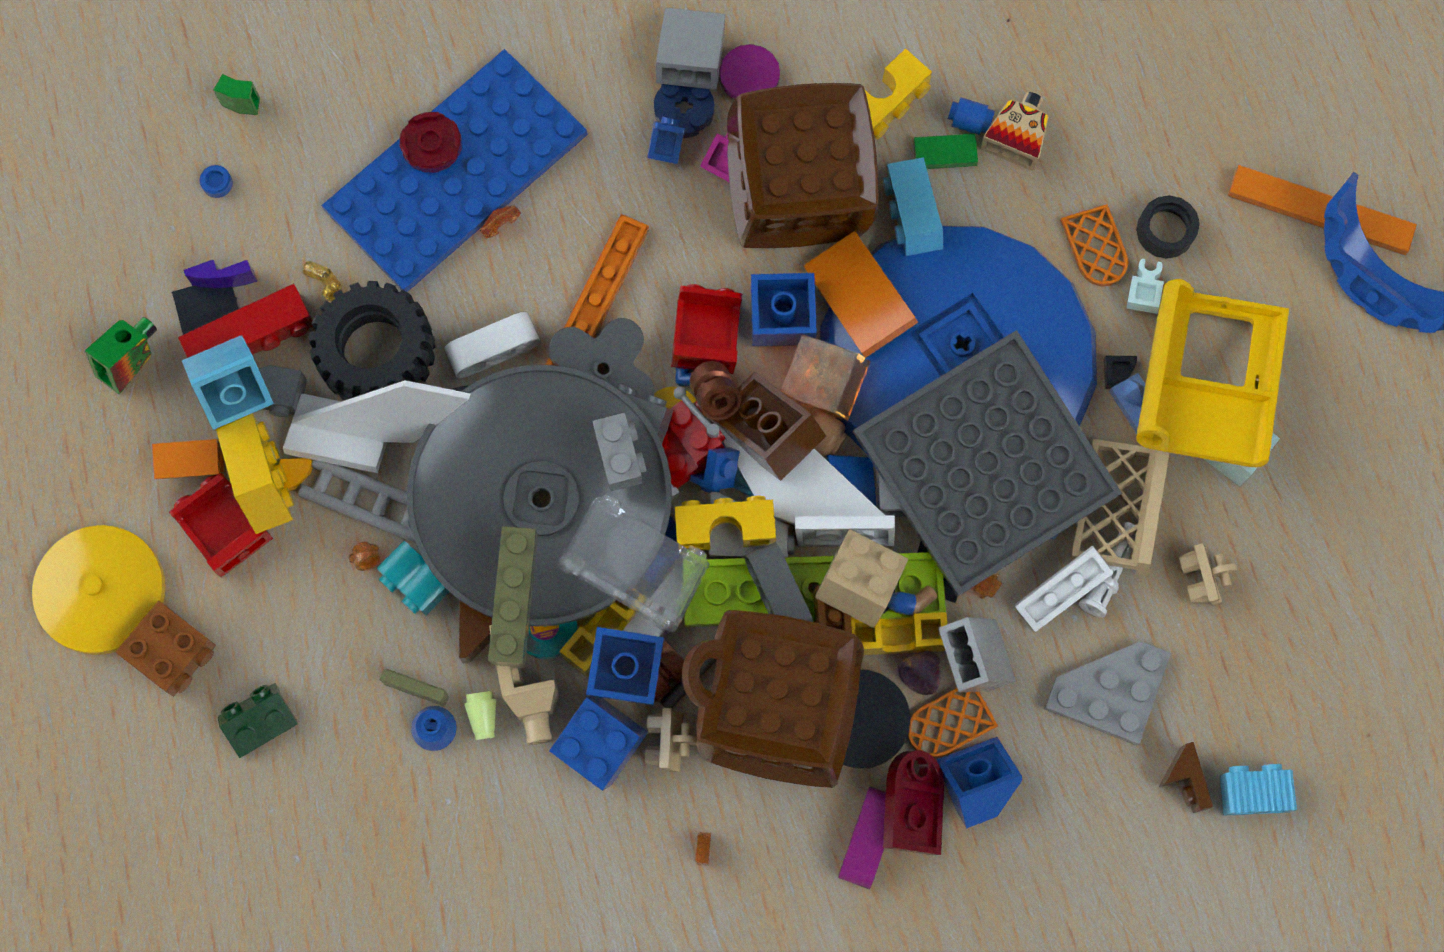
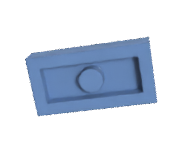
[1109,373,1145,434]

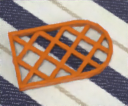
[1060,204,1128,286]
[908,688,998,758]

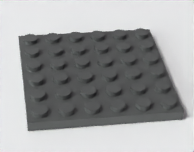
[853,330,1122,596]

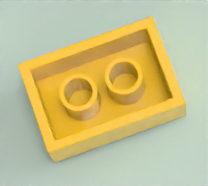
[216,413,294,534]

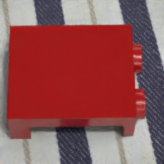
[671,284,743,375]
[169,473,273,578]

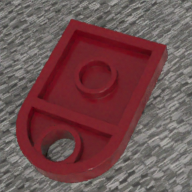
[883,750,944,855]

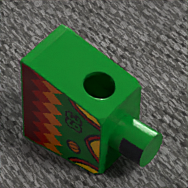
[85,317,157,394]

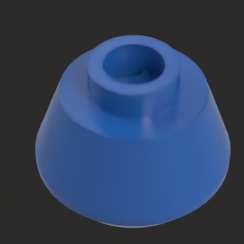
[411,706,457,751]

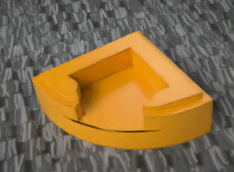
[280,458,314,491]

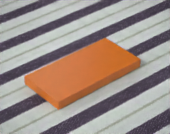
[803,231,918,358]

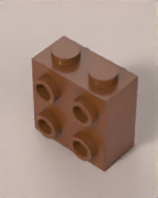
[115,600,216,697]

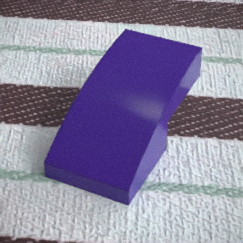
[183,260,257,288]

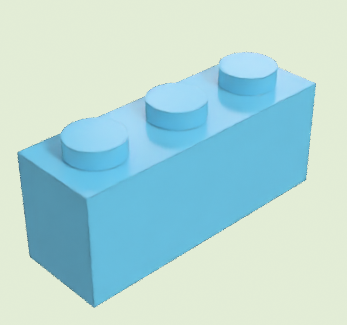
[882,157,943,256]

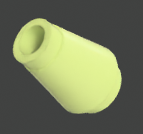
[464,691,496,740]

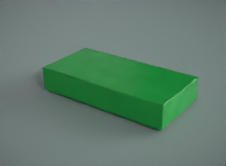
[913,134,978,169]

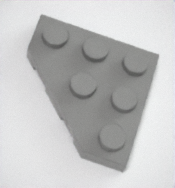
[1044,641,1171,746]

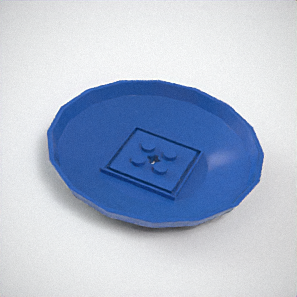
[820,226,1097,453]

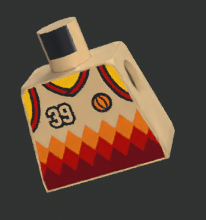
[980,92,1049,171]

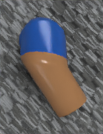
[887,585,937,616]

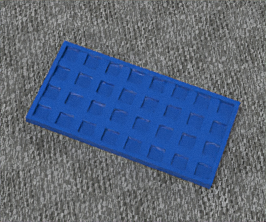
[321,49,588,292]

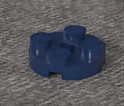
[654,84,715,138]

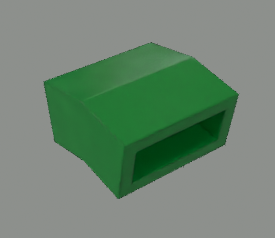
[213,74,260,115]

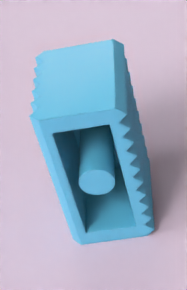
[1219,764,1297,816]

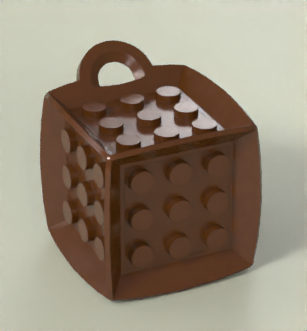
[727,83,879,248]
[682,610,864,788]

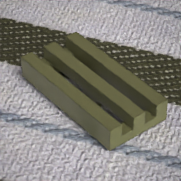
[379,669,449,707]

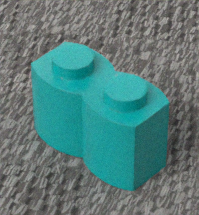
[377,541,449,616]

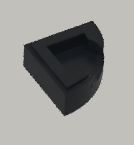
[1104,356,1137,389]

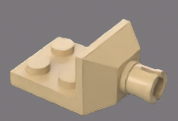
[489,625,560,745]

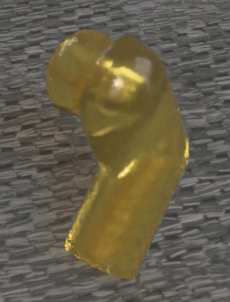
[303,261,342,301]

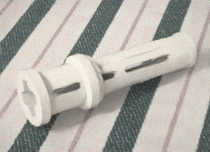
[1079,522,1136,618]

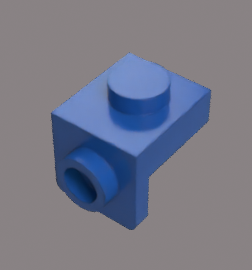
[647,117,686,164]
[690,447,740,493]

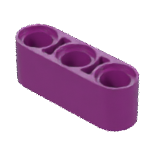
[838,786,886,890]

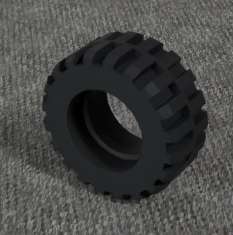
[309,281,436,401]

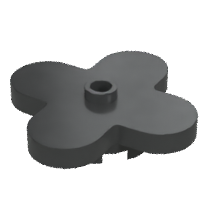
[548,318,654,401]

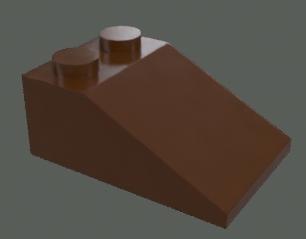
[713,372,826,481]

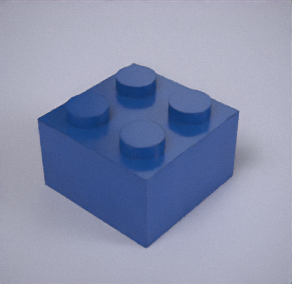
[750,273,817,346]
[586,627,664,705]
[549,696,648,791]

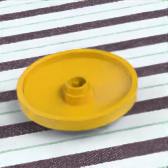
[32,525,166,655]

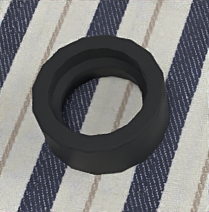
[1136,195,1200,259]

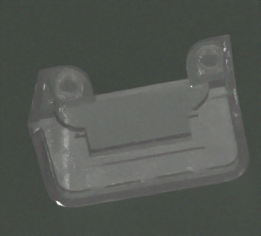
[554,494,710,634]

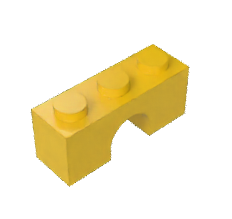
[865,48,932,140]
[675,496,776,552]
[560,585,649,678]
[851,612,948,655]

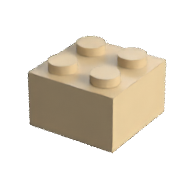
[814,529,908,628]

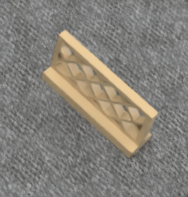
[1072,439,1170,576]

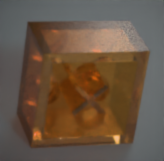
[780,334,870,421]

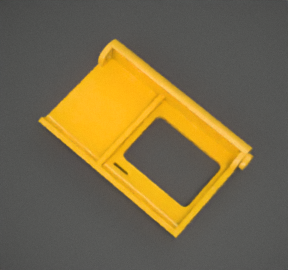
[1136,279,1289,468]

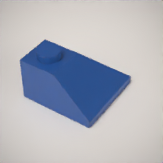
[936,737,1023,829]

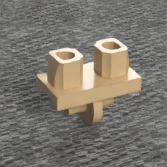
[1179,543,1238,605]
[645,708,697,772]

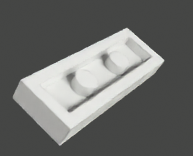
[1015,546,1114,632]

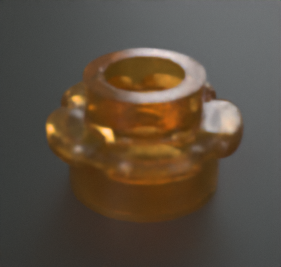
[349,542,380,571]
[973,572,1002,599]

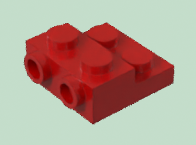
[662,401,726,489]

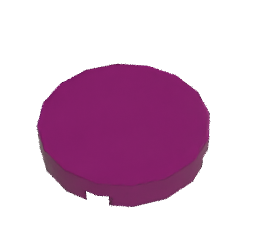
[720,44,780,99]

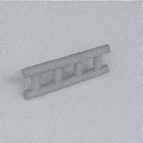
[299,460,415,543]

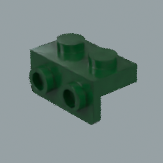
[218,683,298,758]

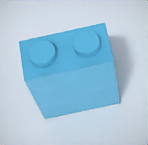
[182,335,274,430]

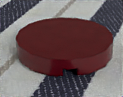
[399,112,462,173]

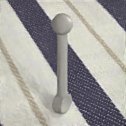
[674,387,719,438]

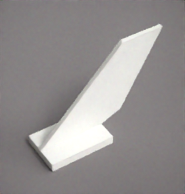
[283,380,471,473]
[710,419,895,547]

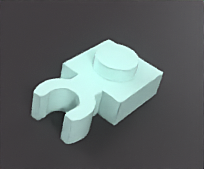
[1126,259,1164,314]

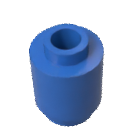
[947,97,995,135]

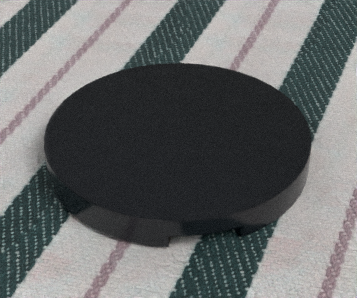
[843,669,910,769]

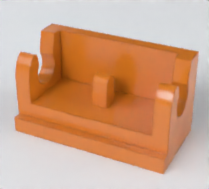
[152,439,224,480]

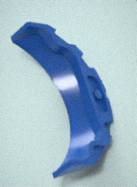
[1324,172,1444,333]

